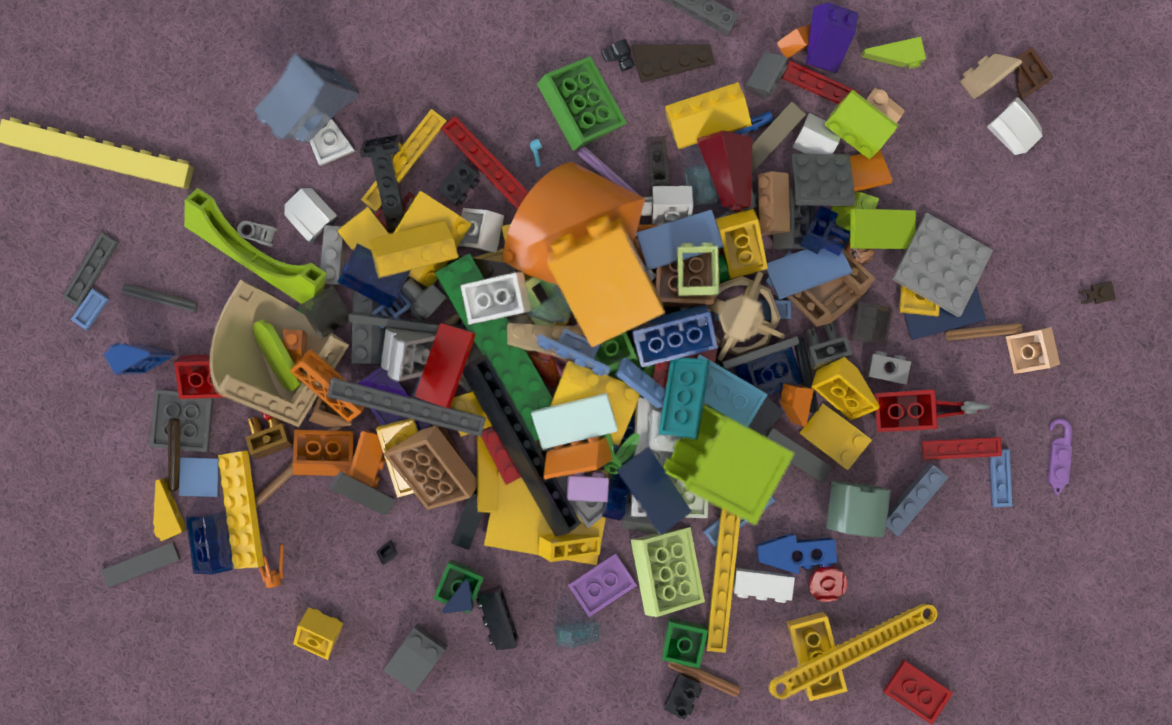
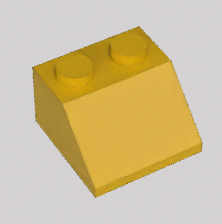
[293,607,343,660]

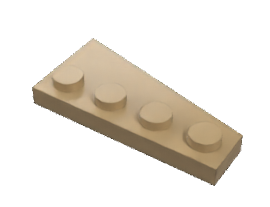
[507,323,585,362]

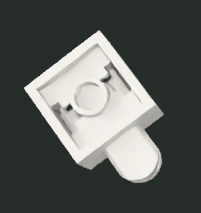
[641,186,693,226]

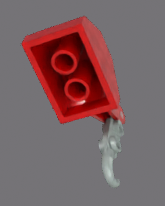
[875,390,990,432]

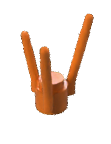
[258,544,284,588]

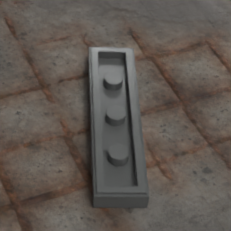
[62,232,119,307]
[765,427,832,483]
[329,471,396,516]
[101,542,181,588]

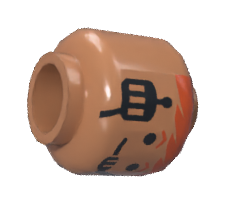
[846,239,874,265]

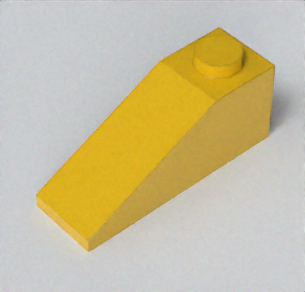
[153,478,187,541]
[539,534,601,562]

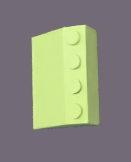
[631,527,705,617]

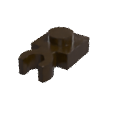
[1079,281,1116,304]

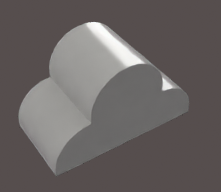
[381,327,437,381]

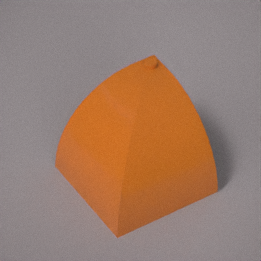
[501,162,645,285]

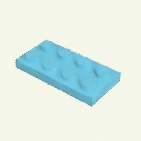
[697,354,768,428]

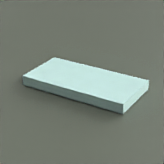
[531,393,618,449]

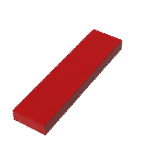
[781,60,859,104]
[921,437,1002,460]

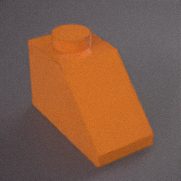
[282,329,308,372]
[780,384,814,427]

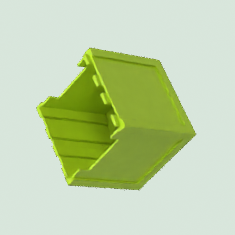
[663,404,795,525]

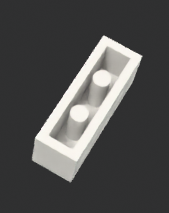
[733,568,795,603]

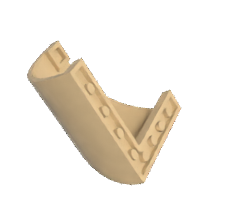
[210,280,349,427]

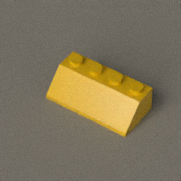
[665,82,752,150]
[368,221,458,278]

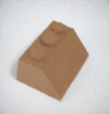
[757,171,790,236]

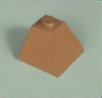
[309,396,353,427]

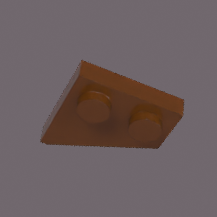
[1015,47,1053,100]

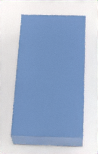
[71,288,110,330]

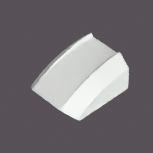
[987,97,1042,155]
[284,188,339,243]

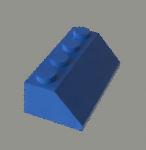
[631,305,718,368]
[103,343,175,375]

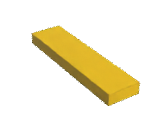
[476,436,498,513]

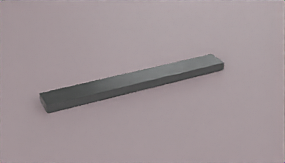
[327,377,486,437]

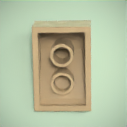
[960,54,1022,99]

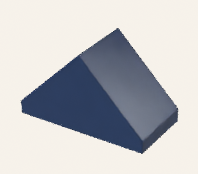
[442,577,474,614]

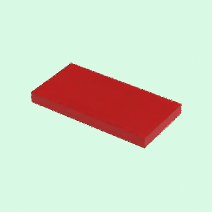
[414,323,476,409]

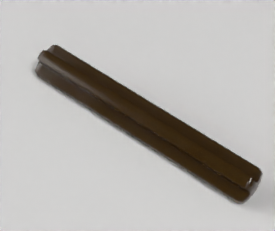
[168,418,180,491]

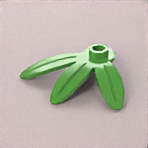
[582,433,640,474]

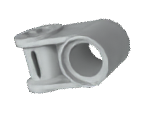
[237,221,278,247]

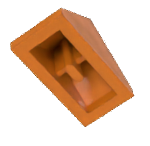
[777,24,811,59]

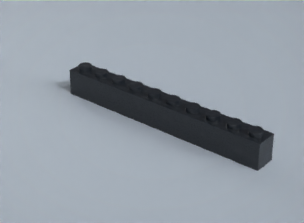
[462,355,581,537]

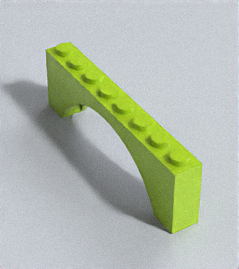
[184,188,327,310]

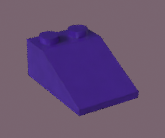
[806,3,858,73]

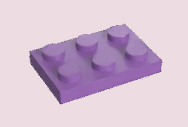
[568,553,637,617]

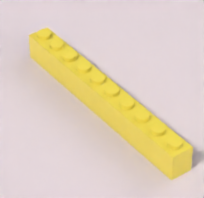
[0,118,194,190]

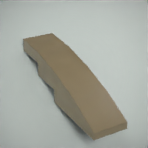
[752,101,806,173]

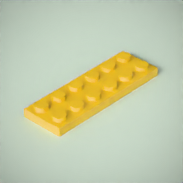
[218,450,264,569]

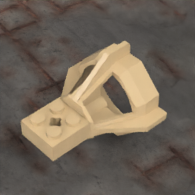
[706,271,785,361]

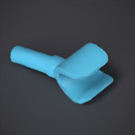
[530,139,542,167]

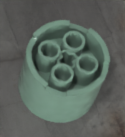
[826,481,891,537]

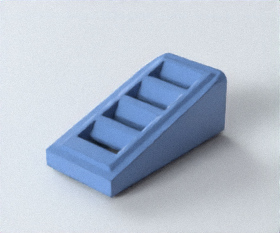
[370,292,412,329]

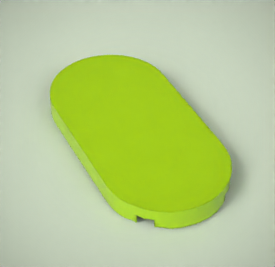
[253,319,300,391]

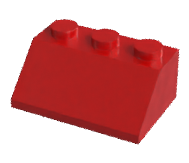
[174,354,225,399]

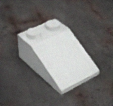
[461,273,531,324]

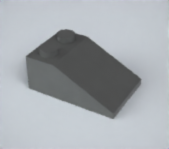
[383,624,447,692]

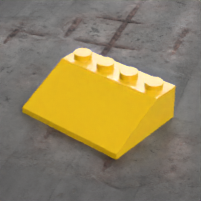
[394,191,471,287]
[550,361,640,446]

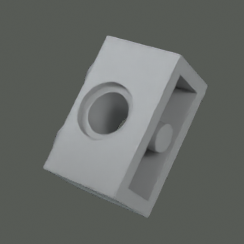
[865,351,911,384]

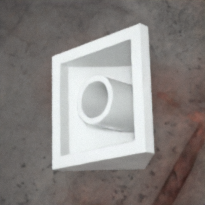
[792,113,841,154]

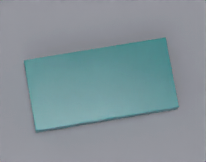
[658,357,710,439]

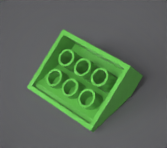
[537,56,627,151]

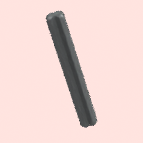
[122,284,198,312]

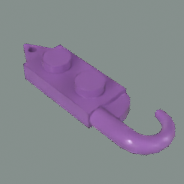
[1048,418,1072,495]

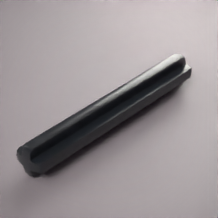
[794,338,819,413]

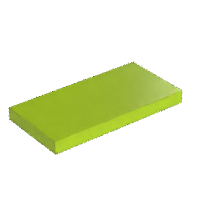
[850,209,916,249]

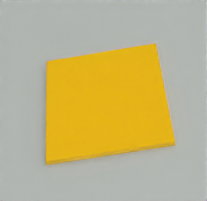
[484,459,614,565]

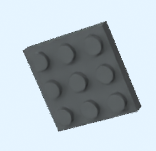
[791,154,855,206]
[150,389,214,452]

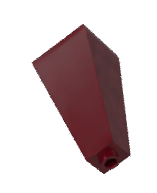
[697,130,752,212]

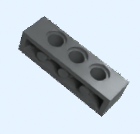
[663,0,739,37]

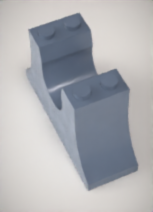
[254,54,360,143]

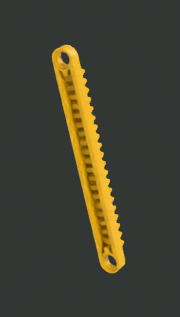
[769,604,937,699]

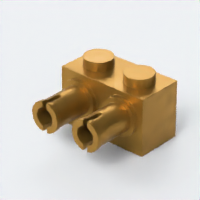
[245,416,294,459]

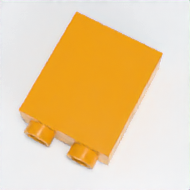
[548,216,664,347]

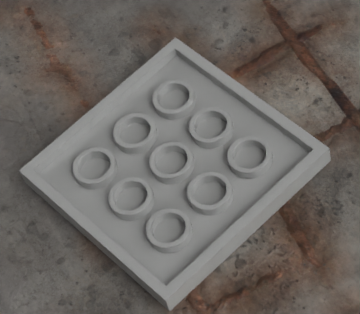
[891,213,993,317]

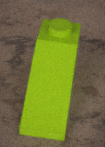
[861,37,926,69]

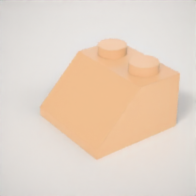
[1006,327,1060,374]

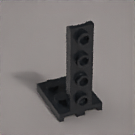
[359,134,405,231]

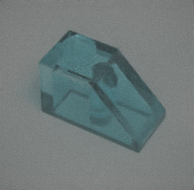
[528,291,573,324]
[555,622,599,648]

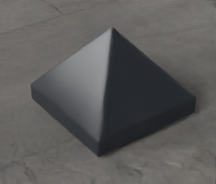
[376,540,398,565]

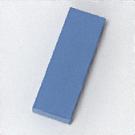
[989,449,1013,507]

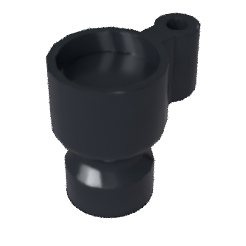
[601,39,635,72]

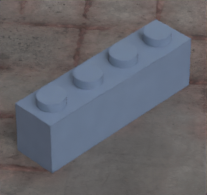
[886,463,949,536]

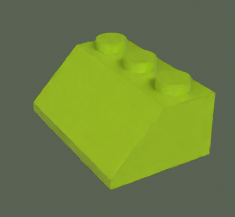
[824,90,899,159]

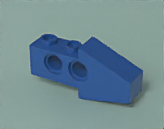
[756,533,837,574]

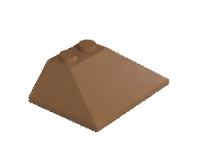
[787,245,875,326]

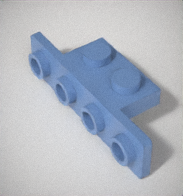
[536,328,611,376]

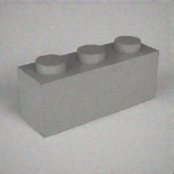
[320,225,347,286]

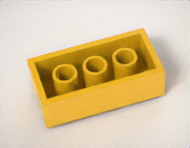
[786,612,847,701]

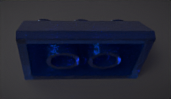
[337,243,411,308]
[186,513,233,575]

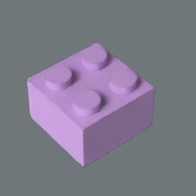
[566,470,609,502]

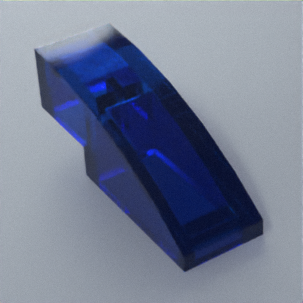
[602,460,629,521]

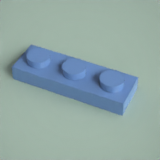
[616,358,665,408]

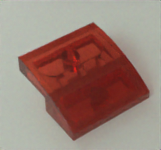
[525,350,561,387]

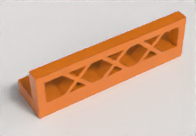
[290,349,365,422]

